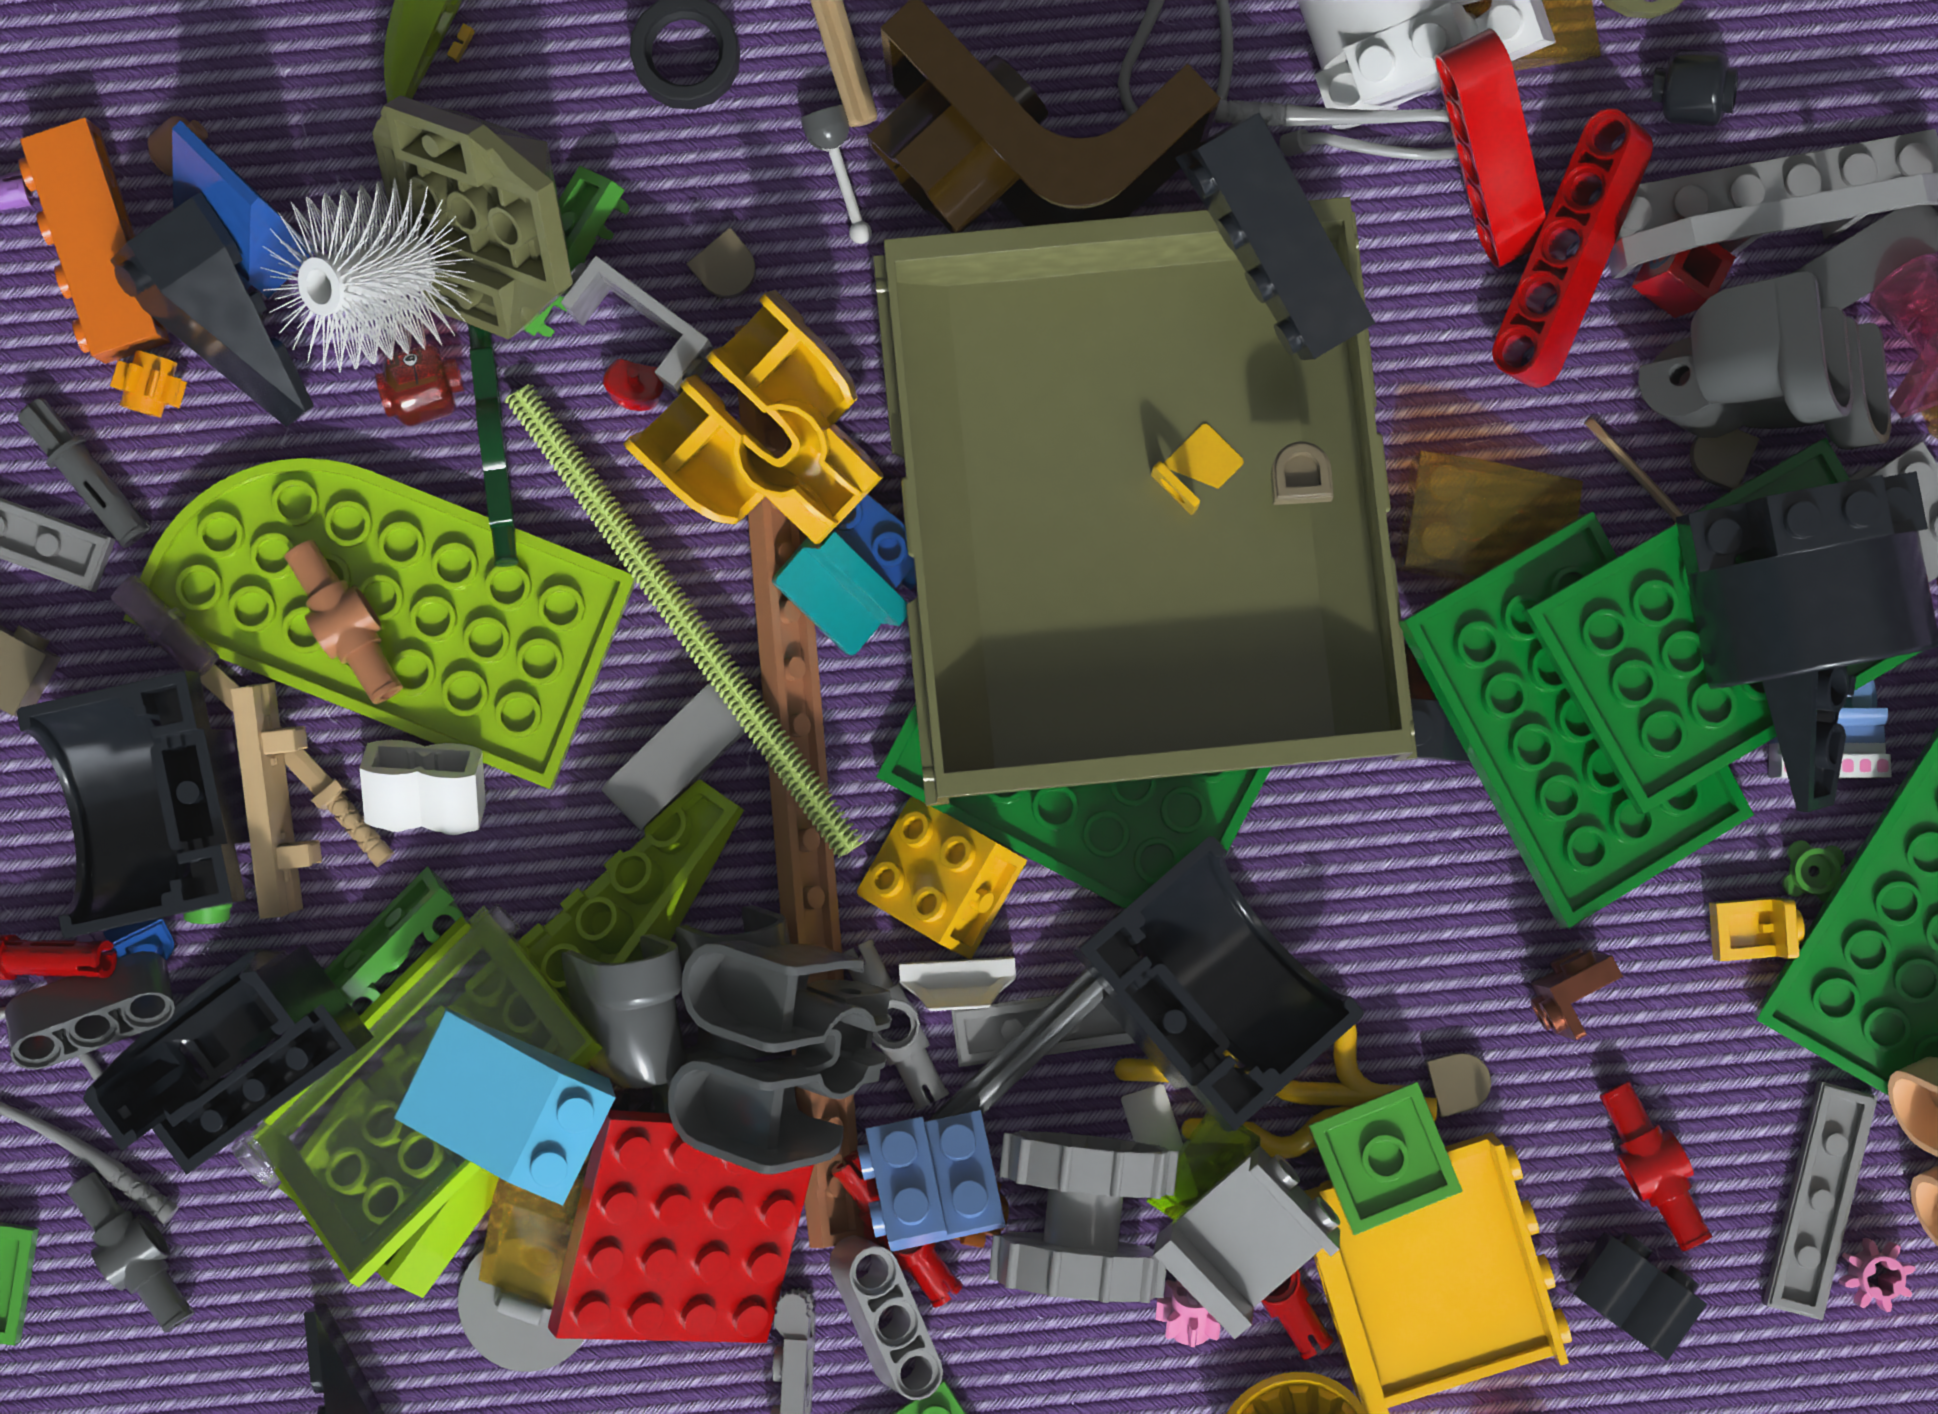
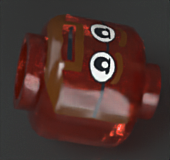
[375,344,465,427]

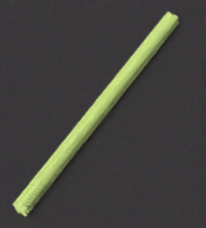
[505,384,865,859]

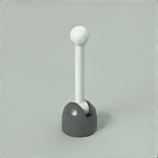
[800,105,872,244]

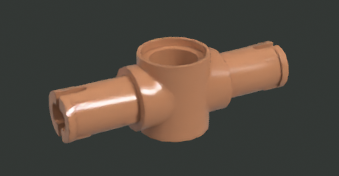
[284,540,403,704]

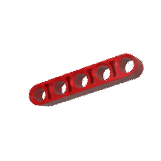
[1435,28,1546,268]
[1492,108,1653,388]

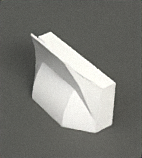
[899,956,1016,1011]

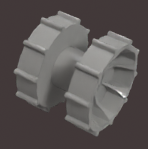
[988,1130,1179,1303]

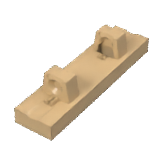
[230,682,322,919]

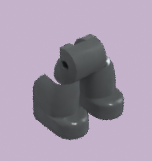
[1638,271,1891,450]
[561,905,791,1113]
[668,940,892,1174]

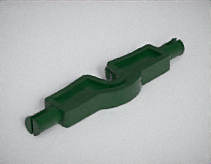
[467,323,519,567]

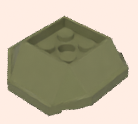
[372,95,573,340]

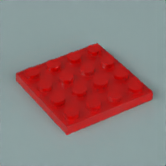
[547,1110,814,1343]

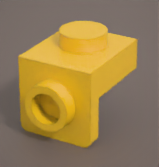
[1709,897,1805,961]

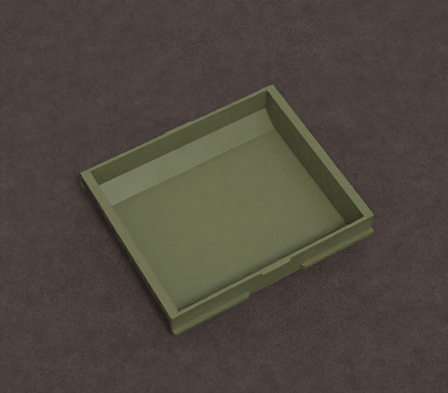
[873,197,1417,806]

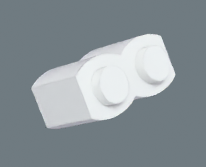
[360,740,486,835]

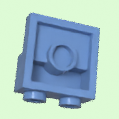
[857,1110,1006,1252]

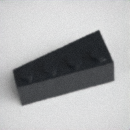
[1175,113,1375,360]

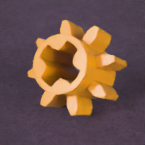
[110,350,187,418]

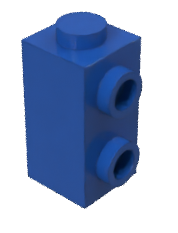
[832,494,916,592]

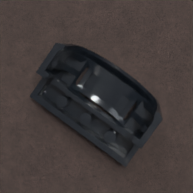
[83,944,374,1175]

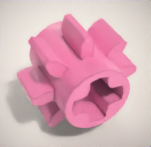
[1838,1238,1916,1312]
[1155,1280,1220,1347]

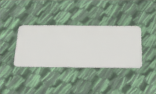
[1121,1084,1198,1207]

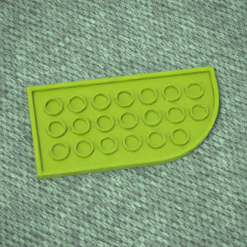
[123,458,636,790]

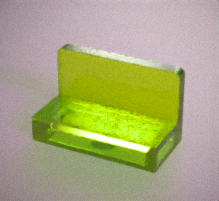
[1146,1111,1260,1220]

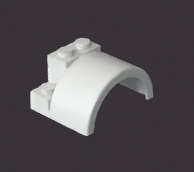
[1297,0,1556,130]

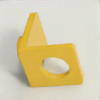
[1151,424,1244,515]

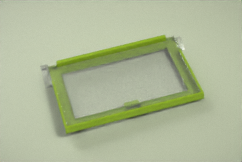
[231,903,603,1288]

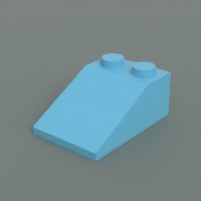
[394,1008,616,1206]

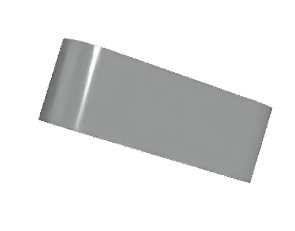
[601,682,745,831]
[829,1235,943,1400]

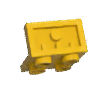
[857,797,1028,960]

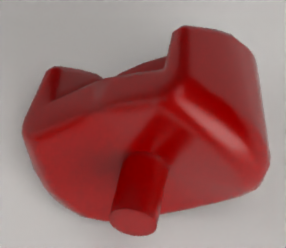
[603,359,664,411]

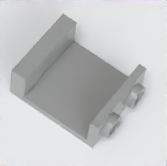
[561,256,714,396]
[1153,1146,1340,1339]

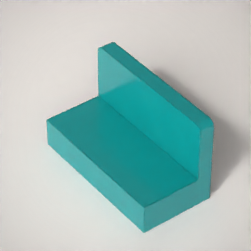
[772,531,908,655]

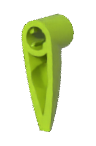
[384,0,462,103]

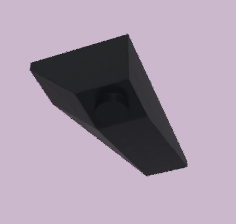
[1762,666,1857,812]

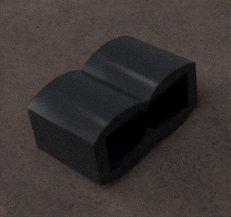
[1565,1231,1707,1361]

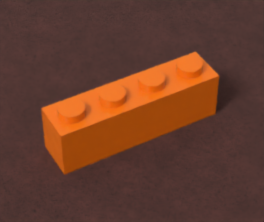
[18,117,170,364]

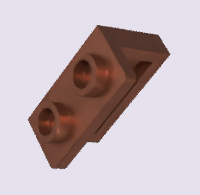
[1530,948,1623,1040]

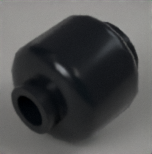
[1652,49,1738,126]

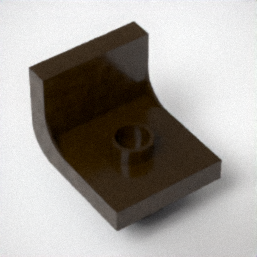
[867,0,1221,233]

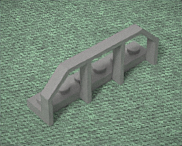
[1596,129,1938,279]

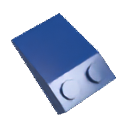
[172,120,313,299]

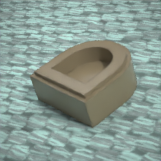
[686,228,756,299]
[1689,429,1760,491]
[1271,442,1334,505]
[1425,1052,1491,1117]

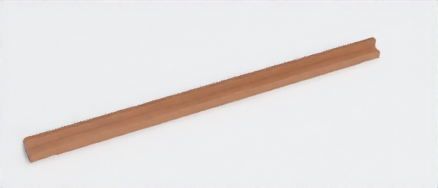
[734,324,865,1248]

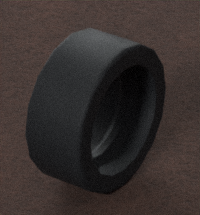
[630,0,740,110]

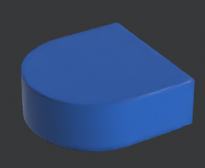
[103,917,174,961]

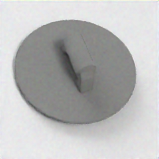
[458,1234,585,1372]

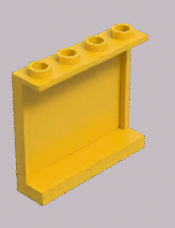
[1304,1132,1572,1414]

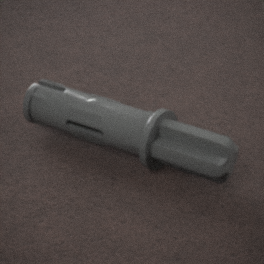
[18,398,152,548]

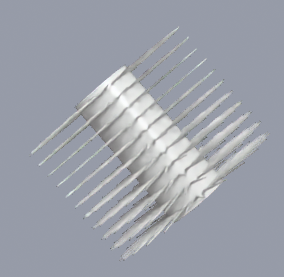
[260,178,475,373]

